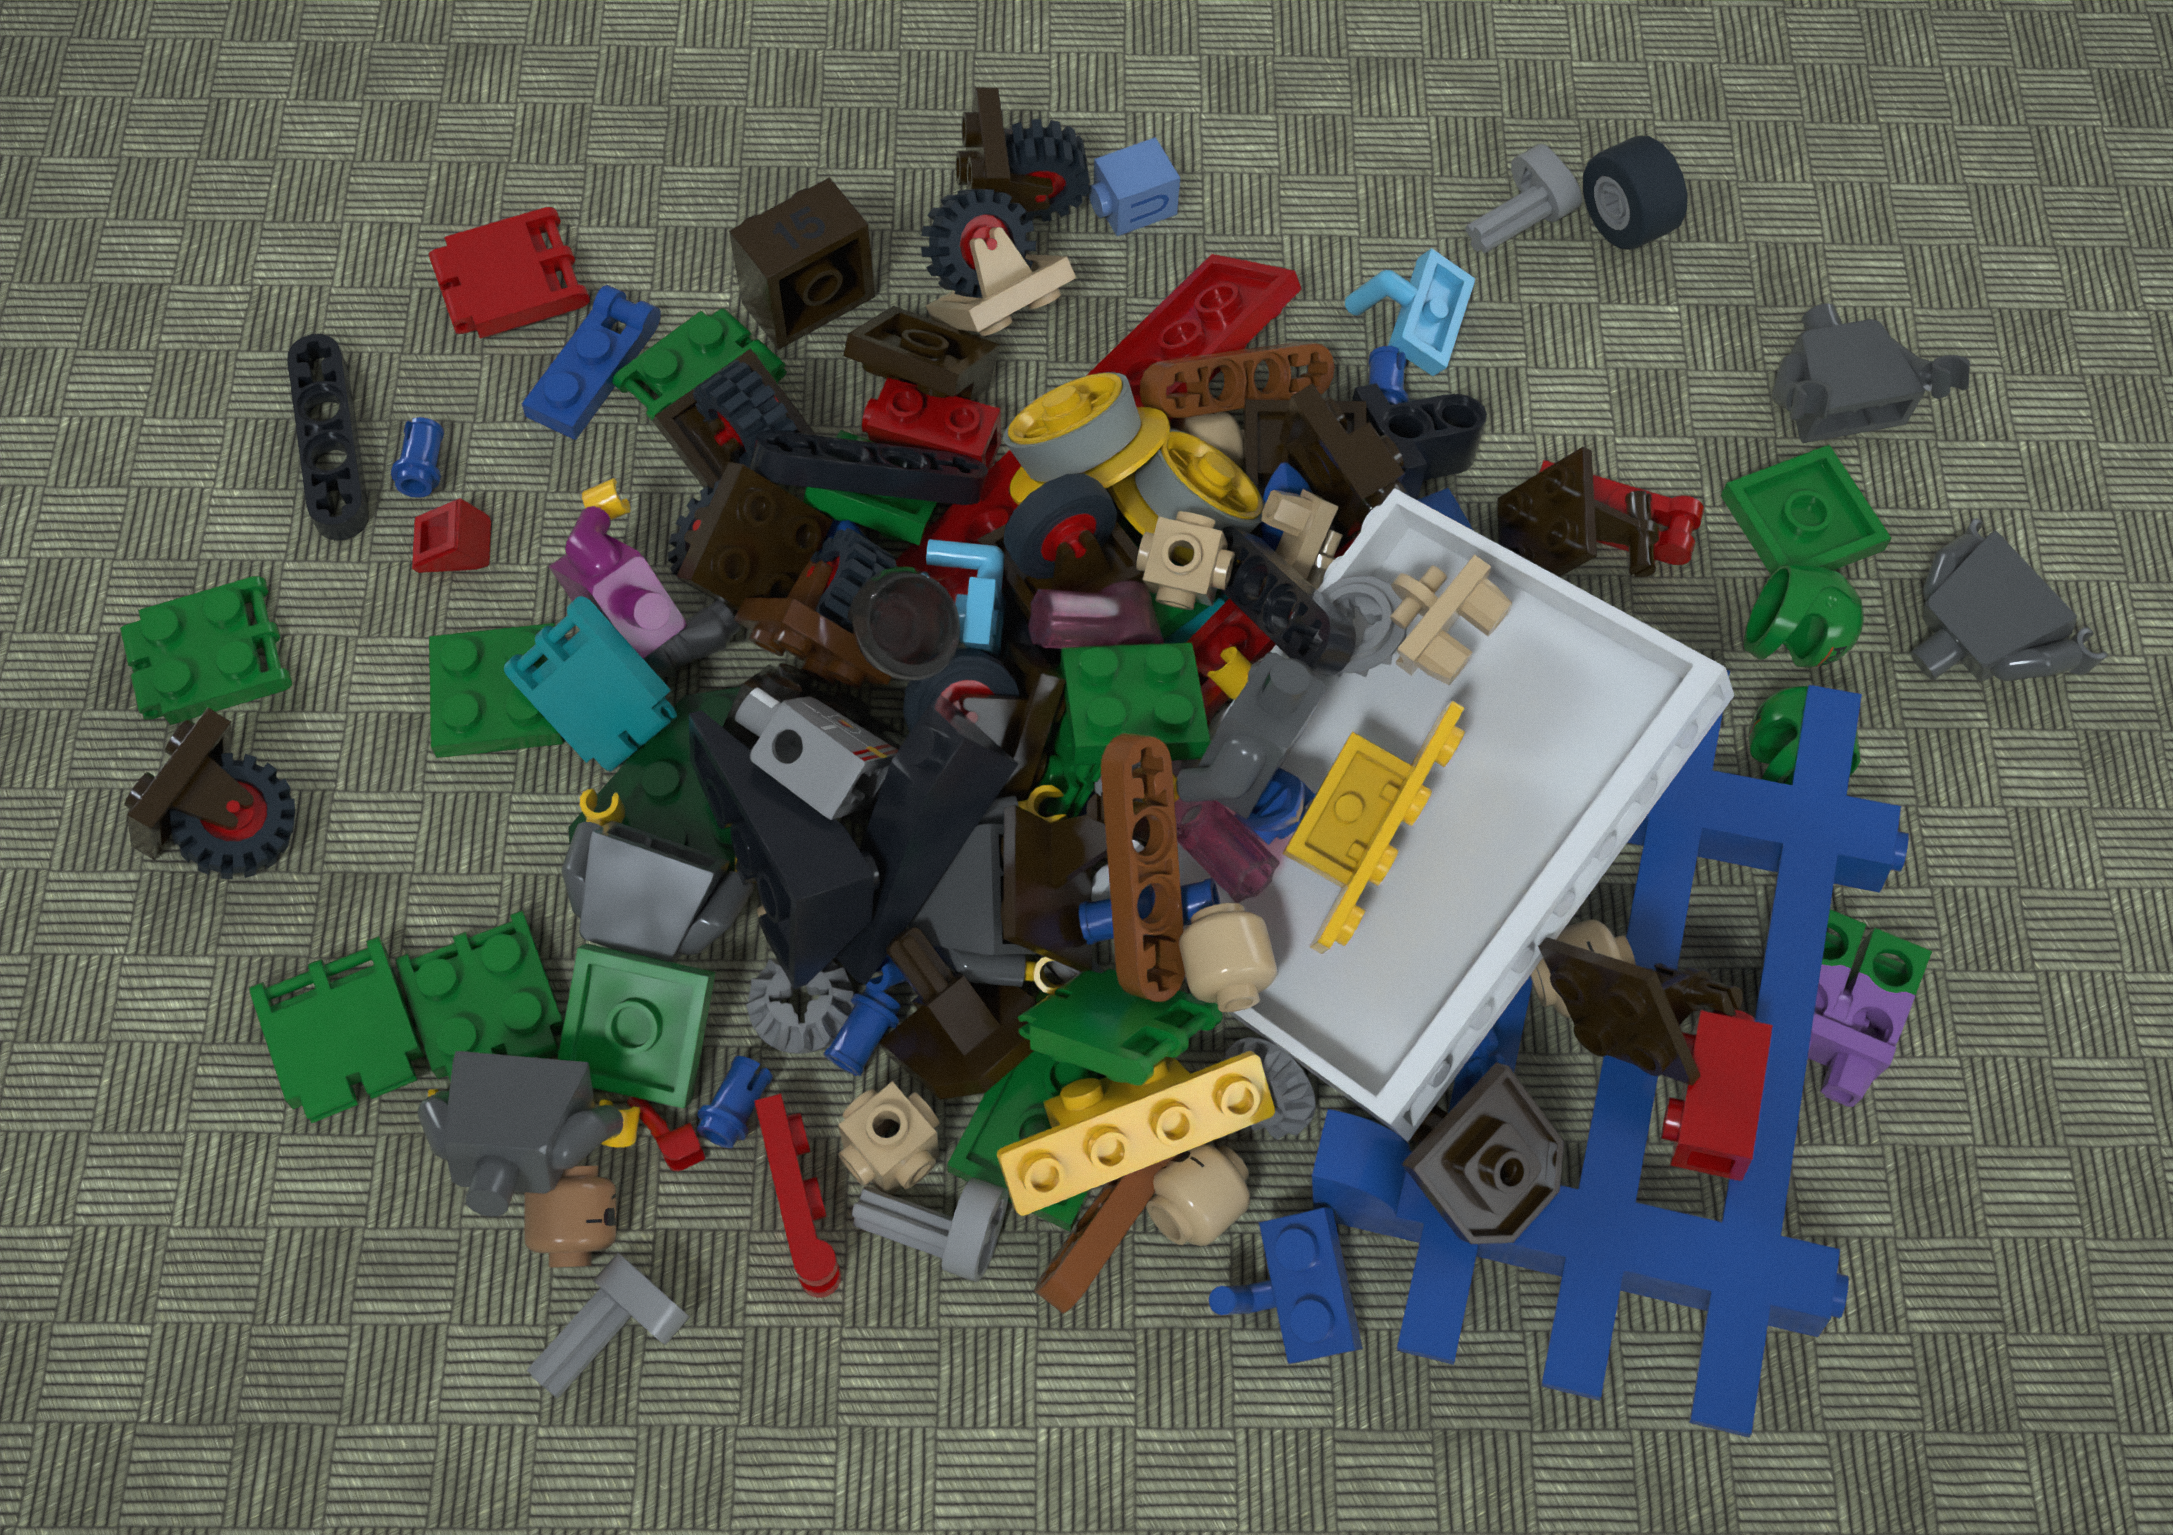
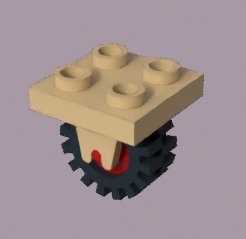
[921,189,1076,336]

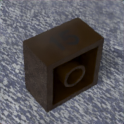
[729,177,875,350]

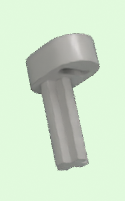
[1466,144,1582,254]
[851,1178,1009,1282]
[527,1253,690,1399]

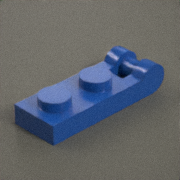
[522,285,661,440]

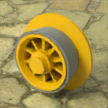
[1003,372,1170,522]
[1108,429,1265,566]

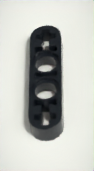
[287,334,369,541]
[750,430,988,505]
[1220,526,1356,676]

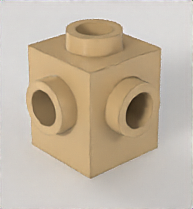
[1136,511,1234,610]
[838,1081,940,1195]

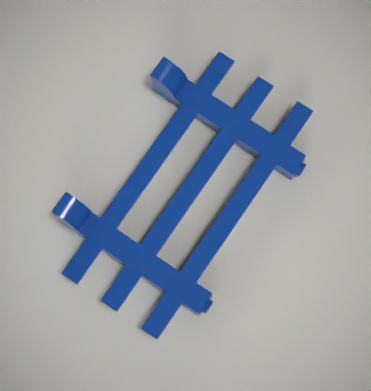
[1312,670,1909,1438]

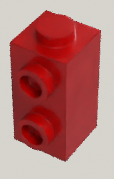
[862,377,1001,470]
[1661,1010,1773,1181]

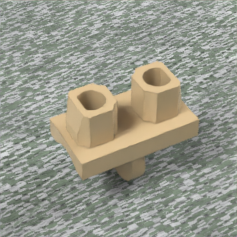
[1239,489,1343,611]
[1390,554,1512,685]

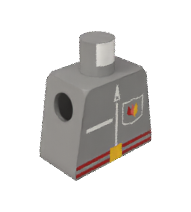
[735,688,898,820]

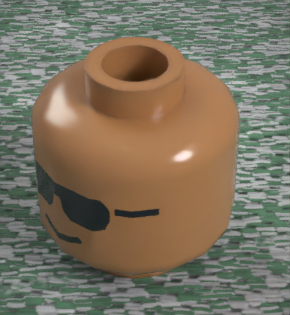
[524,1166,616,1267]

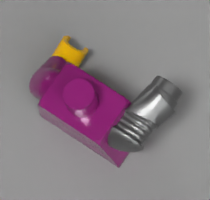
[548,478,740,677]

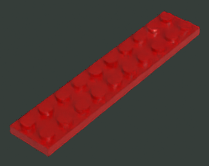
[867,254,1302,680]

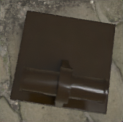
[1497,447,1659,577]
[1000,792,1150,972]
[1538,937,1743,1085]

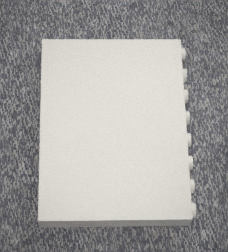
[1091,488,1734,1142]

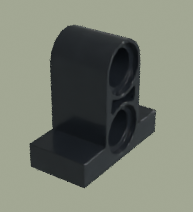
[1352,383,1487,500]

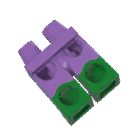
[1808,909,1932,1107]

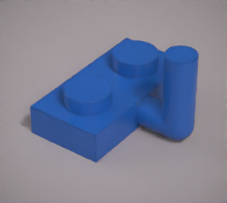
[1209,1208,1363,1364]

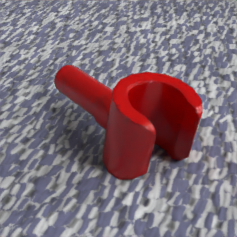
[627,1096,706,1172]

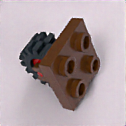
[734,528,899,689]

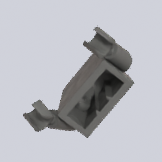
[1771,303,1970,443]
[1910,518,2108,682]

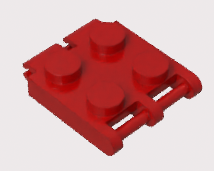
[428,207,590,339]

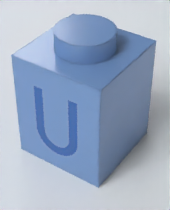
[1089,137,1180,236]

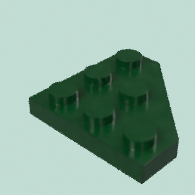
[568,686,755,874]

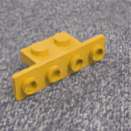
[1282,701,1465,954]
[997,1051,1275,1216]

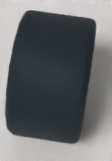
[1583,136,1688,250]

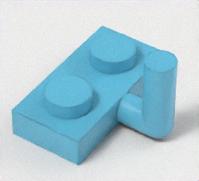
[1345,248,1475,376]
[926,539,1006,661]

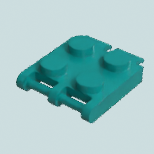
[504,596,677,772]

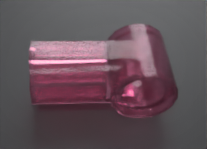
[1028,581,1164,649]
[1175,776,1280,903]

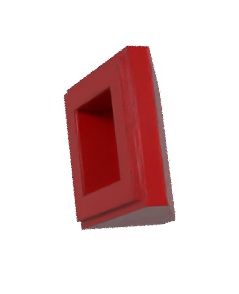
[412,498,491,573]

